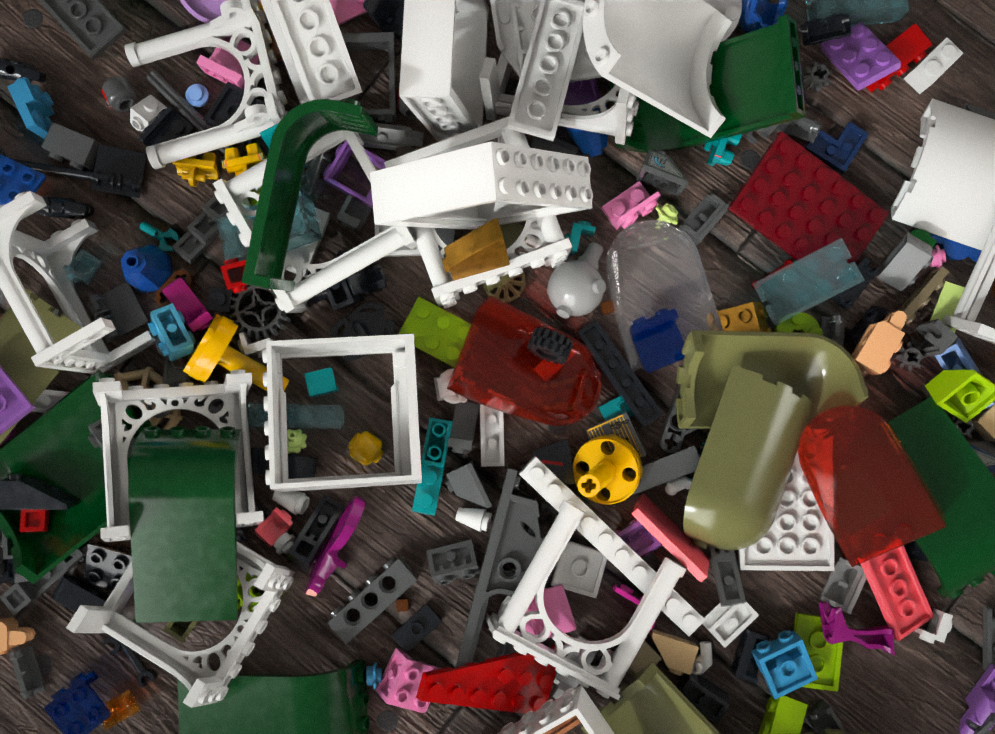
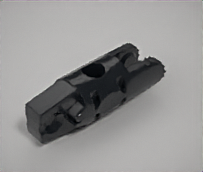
[0,57,46,83]
[35,196,95,219]

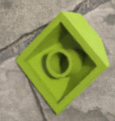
[925,369,995,423]

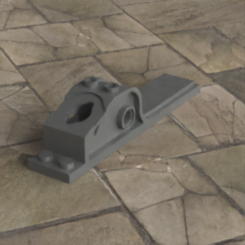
[445,467,544,709]

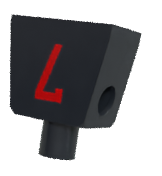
[519,439,575,484]

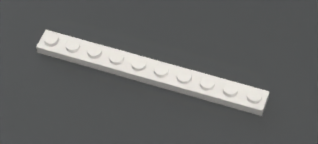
[519,456,705,636]

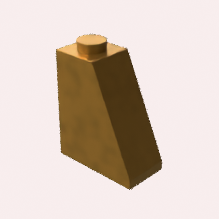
[442,218,510,281]

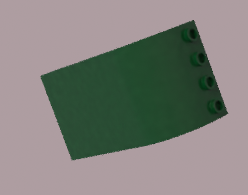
[609,14,806,153]
[242,98,378,291]
[847,396,995,600]
[128,426,242,623]
[177,660,370,734]

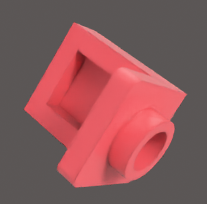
[254,507,293,548]

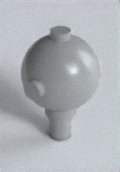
[547,242,606,318]

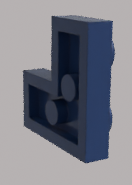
[805,122,869,174]

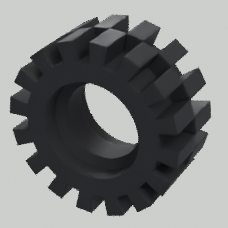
[527,327,573,364]

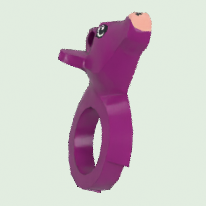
[304,495,366,596]

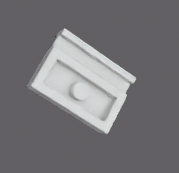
[702,602,759,648]

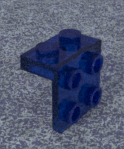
[629,308,685,373]
[43,671,111,734]

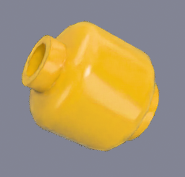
[347,431,384,466]

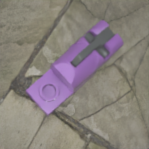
[958,663,995,734]

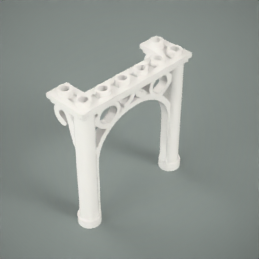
[124,0,288,170]
[486,500,687,700]

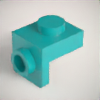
[565,221,596,255]

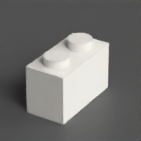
[903,38,963,94]

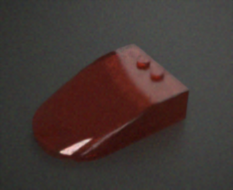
[447,296,601,426]
[798,405,946,567]

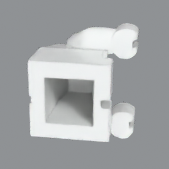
[434,367,467,404]

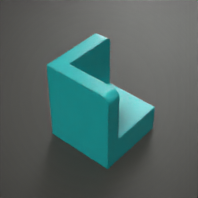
[304,368,339,398]

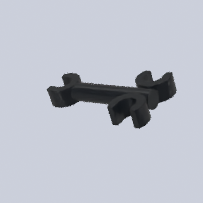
[103,636,157,688]

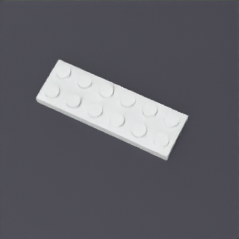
[506,0,585,141]

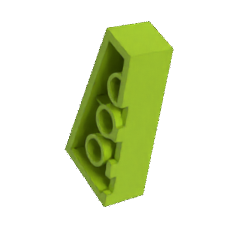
[758,696,808,734]

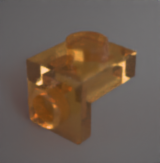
[95,689,140,730]

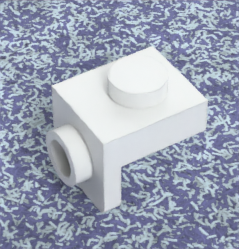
[130,94,167,132]
[238,332,275,358]
[915,608,953,644]

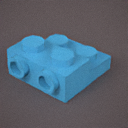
[7,77,55,139]
[752,631,818,699]

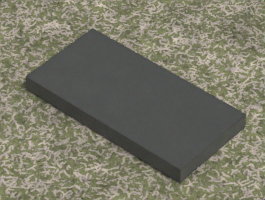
[38,0,127,60]

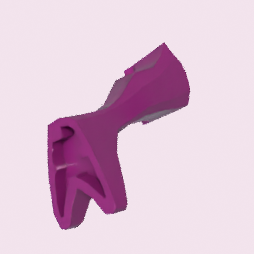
[819,601,895,656]

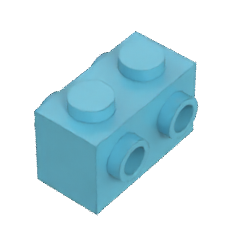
[148,303,196,362]

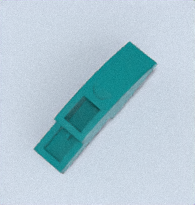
[412,418,453,516]

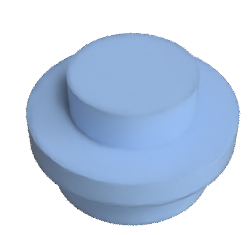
[185,84,209,107]

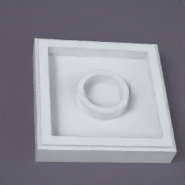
[551,541,607,598]

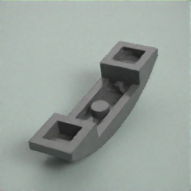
[0,547,85,615]

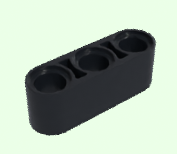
[251,448,318,479]
[51,574,110,612]

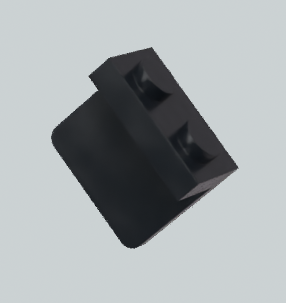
[363,0,404,40]

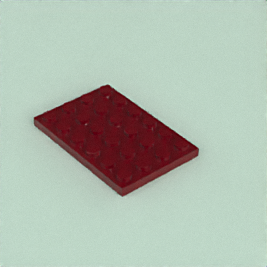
[727,131,889,288]

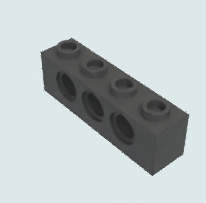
[327,556,419,644]

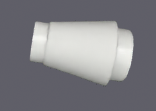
[272,491,310,515]
[456,507,492,532]

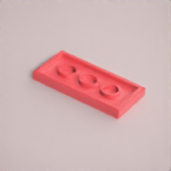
[632,493,710,582]
[858,534,934,641]

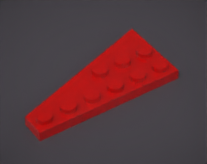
[416,645,556,714]

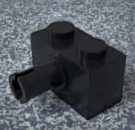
[310,269,364,311]

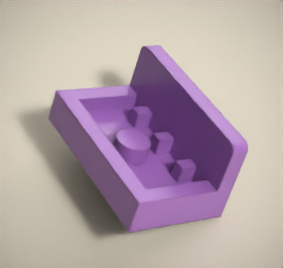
[614,519,662,558]

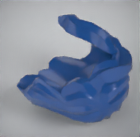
[739,0,788,33]

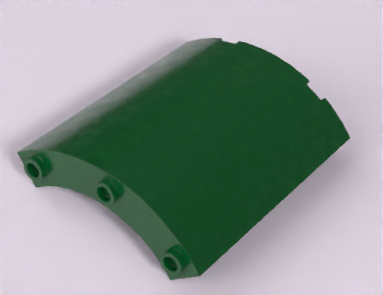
[0,370,152,584]

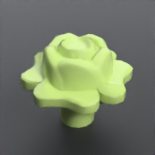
[655,203,679,227]
[287,429,307,454]

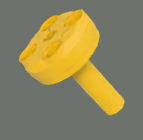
[183,314,289,392]
[573,434,643,505]

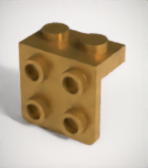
[710,301,772,332]

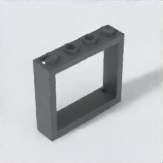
[342,32,398,124]

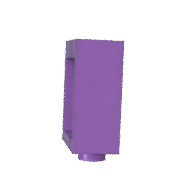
[323,140,386,209]

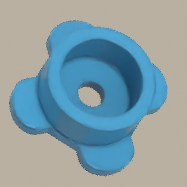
[366,662,382,689]

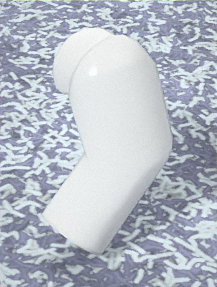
[665,476,693,496]
[691,641,713,675]

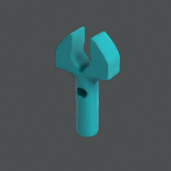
[140,221,181,253]

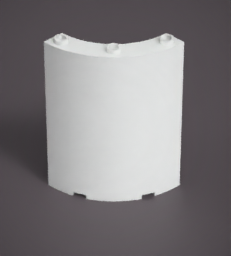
[583,0,732,138]
[891,98,995,250]

